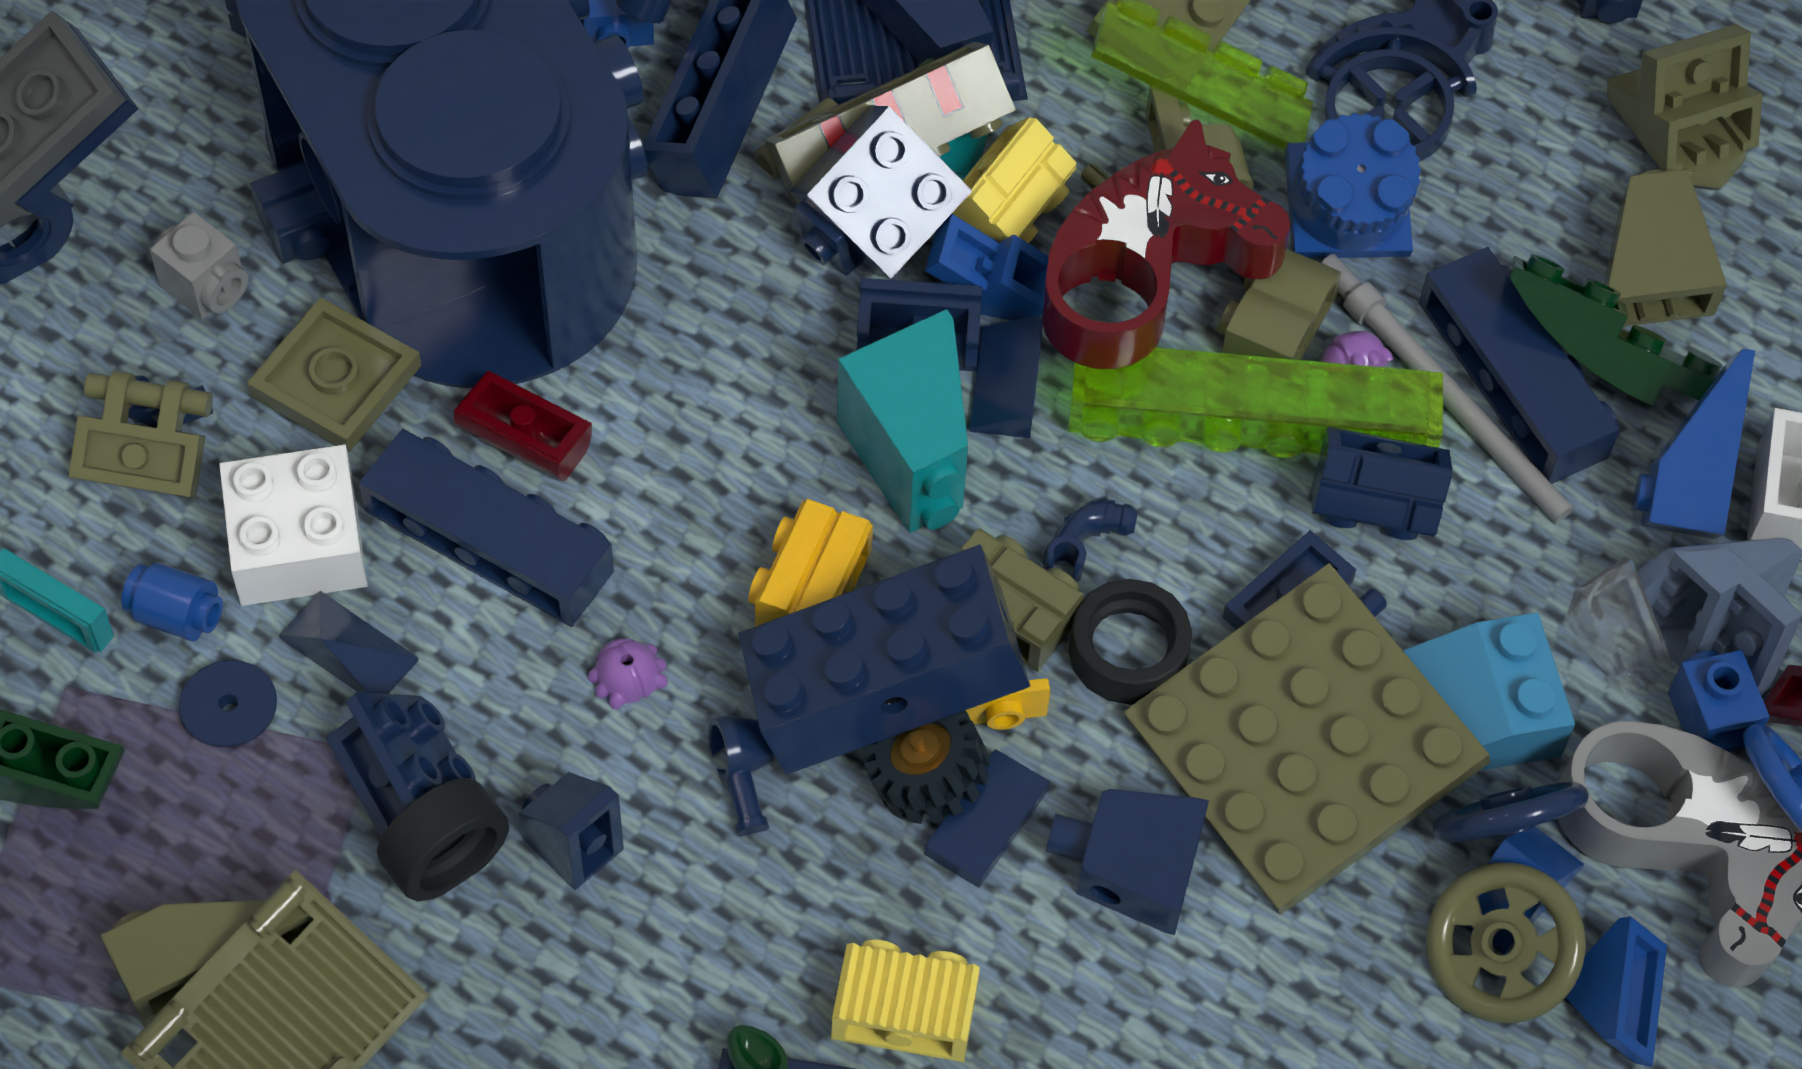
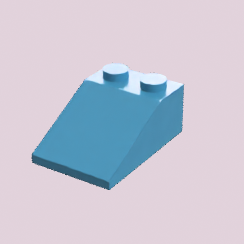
[1403,612,1575,771]

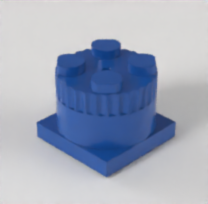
[1285,113,1421,258]

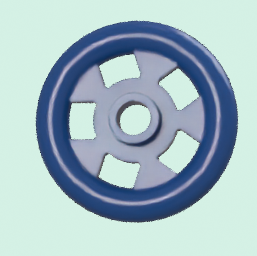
[1743,724,1802,832]

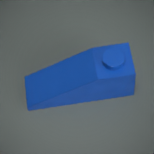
[1633,349,1755,539]

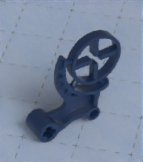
[1305,0,1498,161]

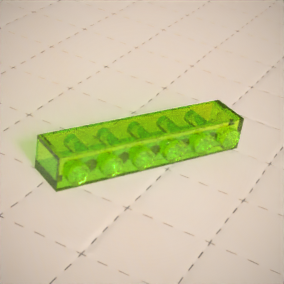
[1068,347,1443,458]

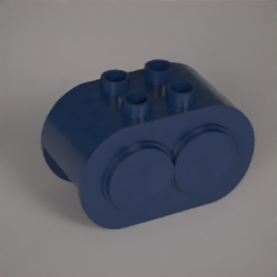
[236,0,648,388]

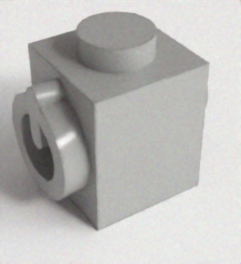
[149,212,248,320]

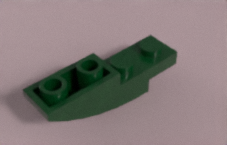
[1509,254,1723,406]
[0,709,125,809]

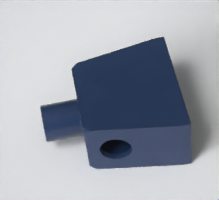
[1046,789,1209,935]

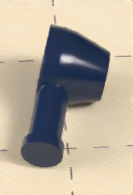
[708,716,774,837]

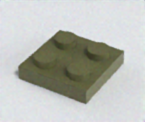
[247,297,422,452]

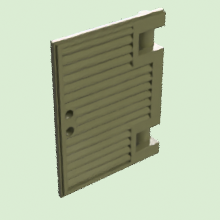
[120,869,429,1069]

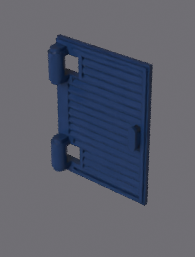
[804,0,1028,105]

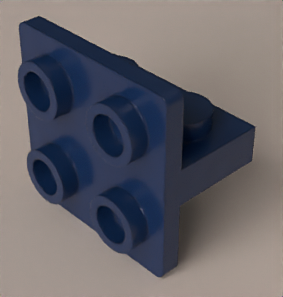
[326,692,476,837]

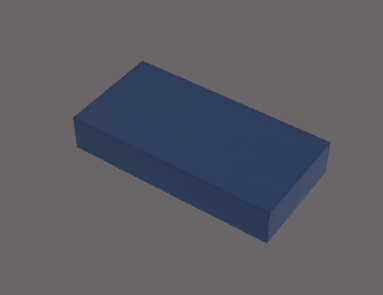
[924,749,1050,888]

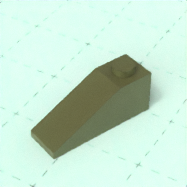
[100,900,312,1028]

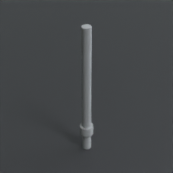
[1321,254,1574,524]

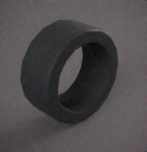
[1069,579,1193,705]
[377,778,509,902]

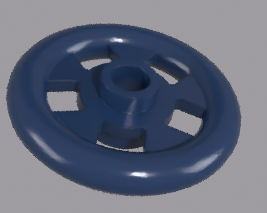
[1433,782,1589,843]

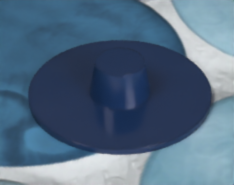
[179,660,277,747]

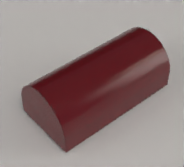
[453,370,592,481]

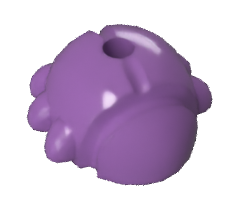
[1320,331,1393,374]
[588,638,668,709]

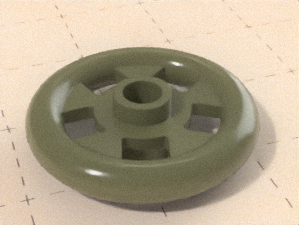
[1426,862,1586,1024]

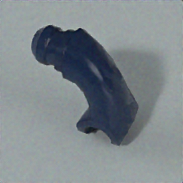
[1042,495,1138,581]

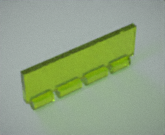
[1091,0,1313,150]

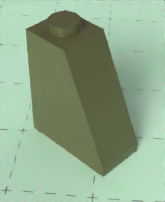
[1604,169,1727,327]

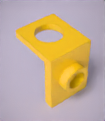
[965,678,1051,730]

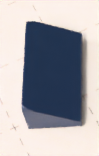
[969,316,1043,438]

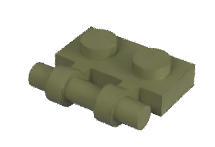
[68,370,213,497]

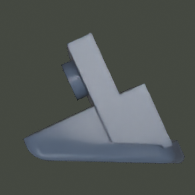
[1628,538,1802,697]

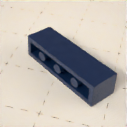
[643,0,797,199]
[1419,247,1620,484]
[359,428,614,627]

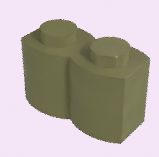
[1218,249,1341,383]

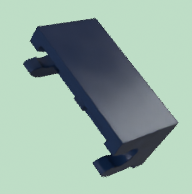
[856,278,982,372]

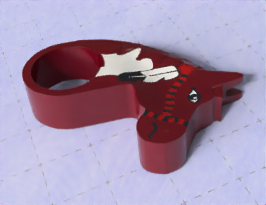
[1042,119,1290,369]

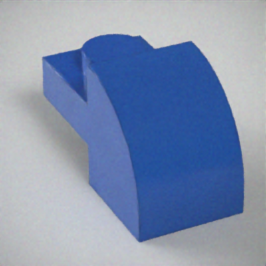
[925,214,1049,321]

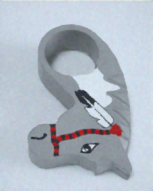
[1556,721,1802,988]

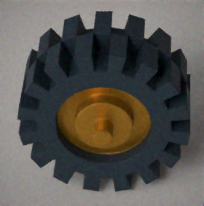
[863,711,990,824]

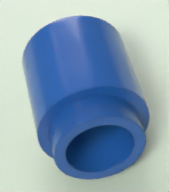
[121,563,223,642]

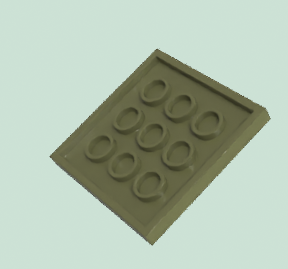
[1124,563,1490,914]

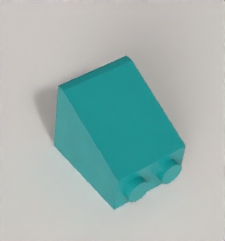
[837,309,968,533]

